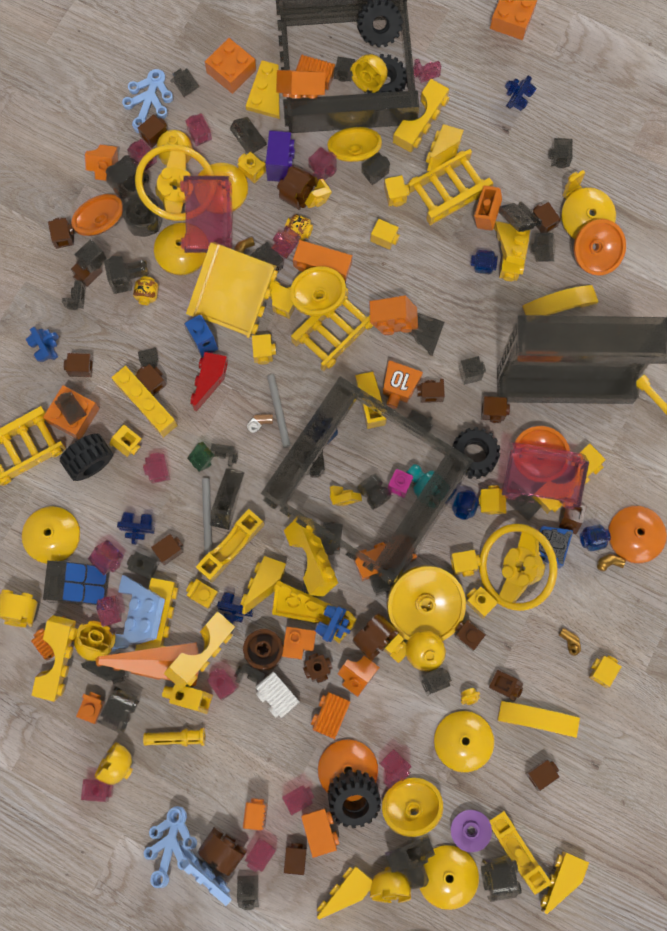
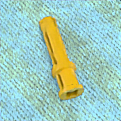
[143,728,206,747]

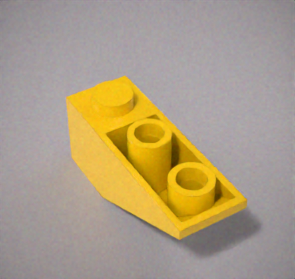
[426,124,464,172]
[355,372,386,429]
[240,556,286,614]
[540,851,589,914]
[316,865,372,920]

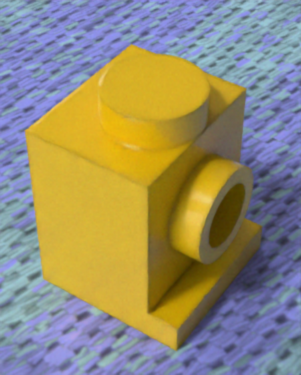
[238,152,266,184]
[109,425,142,457]

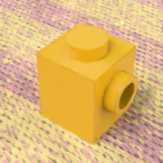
[384,175,410,207]
[370,219,400,250]
[499,256,524,282]
[252,334,276,365]
[479,485,506,515]
[450,550,481,577]
[466,587,498,619]
[589,655,622,688]

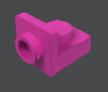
[387,469,413,498]

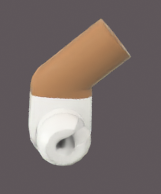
[247,414,273,433]

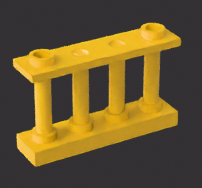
[408,149,493,225]
[291,288,373,372]
[0,406,66,486]

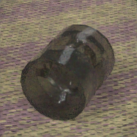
[357,473,392,510]

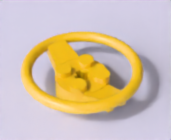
[135,144,216,221]
[479,524,558,611]

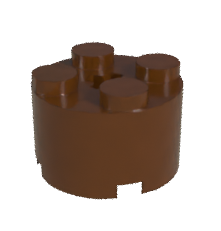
[277,165,318,210]
[352,613,399,661]
[243,629,284,671]
[197,827,247,876]

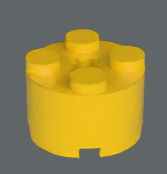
[0,590,38,628]

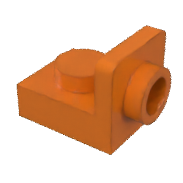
[76,692,105,724]

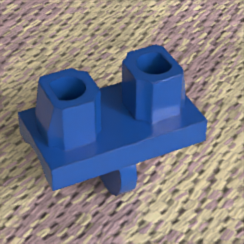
[26,327,59,362]
[315,605,351,642]

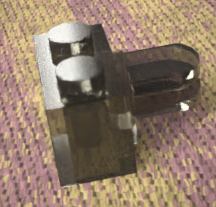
[104,256,149,294]
[385,835,435,889]

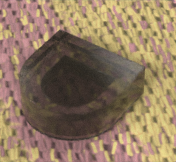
[138,348,159,368]

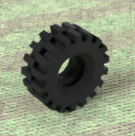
[356,0,403,47]
[364,54,407,103]

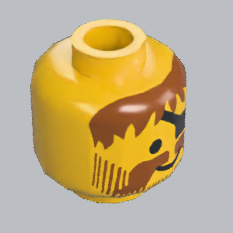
[285,214,313,241]
[133,276,159,306]

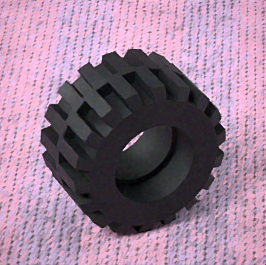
[450,427,500,479]
[60,433,113,481]
[327,770,381,828]

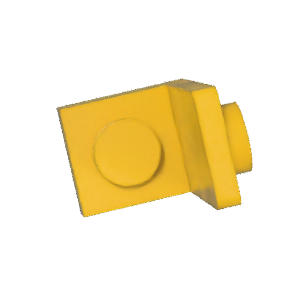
[562,170,585,199]

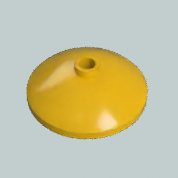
[327,127,382,162]
[194,163,248,214]
[561,188,616,239]
[154,223,209,275]
[290,266,346,316]
[22,506,80,564]
[434,711,494,772]
[382,778,444,837]
[417,845,479,910]

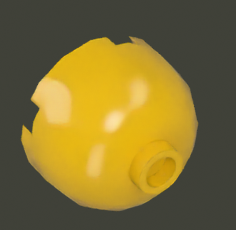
[350,54,387,93]
[156,130,193,166]
[74,621,115,661]
[406,631,446,672]
[94,742,133,785]
[370,867,411,903]

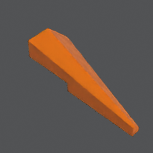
[95,642,199,687]

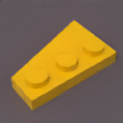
[245,60,280,119]
[494,221,531,266]
[272,580,333,625]

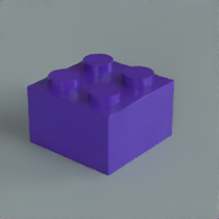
[265,131,295,182]

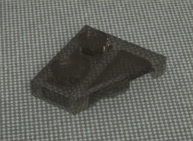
[408,313,445,356]

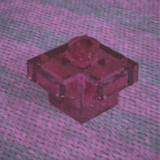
[308,147,337,181]
[379,749,412,789]

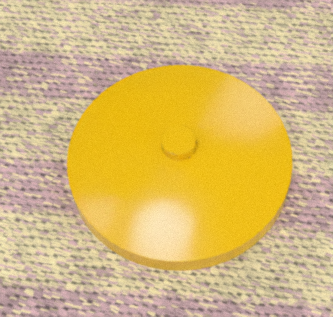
[387,565,466,641]

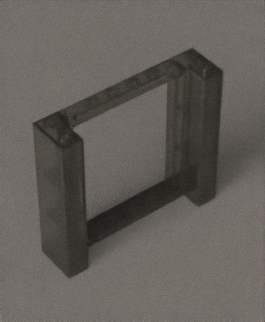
[276,0,419,133]
[497,315,667,404]
[261,376,474,585]

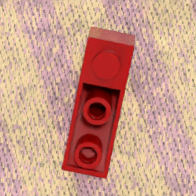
[190,352,228,411]

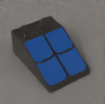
[43,560,110,606]

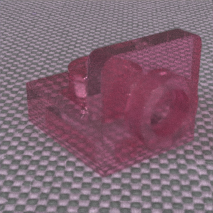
[413,59,442,83]

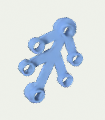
[122,69,173,134]
[144,806,197,888]

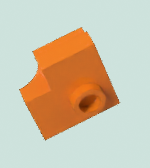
[85,144,118,182]
[282,627,316,660]
[338,656,380,697]

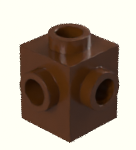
[303,653,333,683]

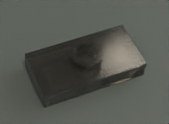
[505,481,542,521]

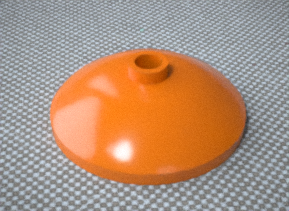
[71,194,123,236]
[574,219,626,275]
[512,426,570,483]
[608,506,667,564]
[318,739,378,802]

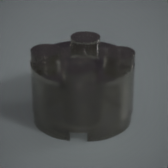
[106,155,149,200]
[122,194,162,237]
[97,686,140,733]
[481,855,522,902]

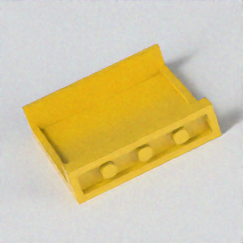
[186,242,278,338]

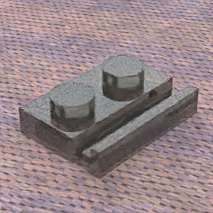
[498,201,542,232]

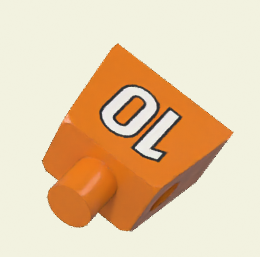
[383,360,423,409]

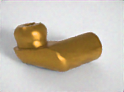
[234,237,255,253]
[597,554,626,572]
[558,627,581,656]

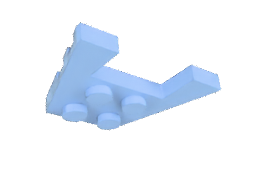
[111,575,165,652]
[179,840,232,906]

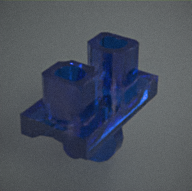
[505,75,537,111]
[117,512,155,545]
[217,592,254,625]

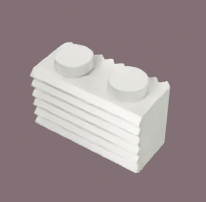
[255,671,300,718]

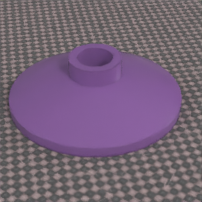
[451,810,492,852]

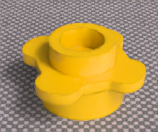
[461,688,480,705]

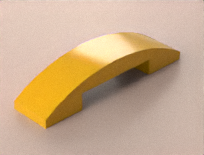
[522,285,599,323]
[497,701,580,738]
[489,811,552,895]

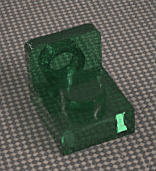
[187,442,215,472]

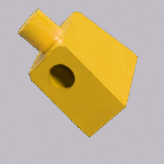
[162,684,213,714]

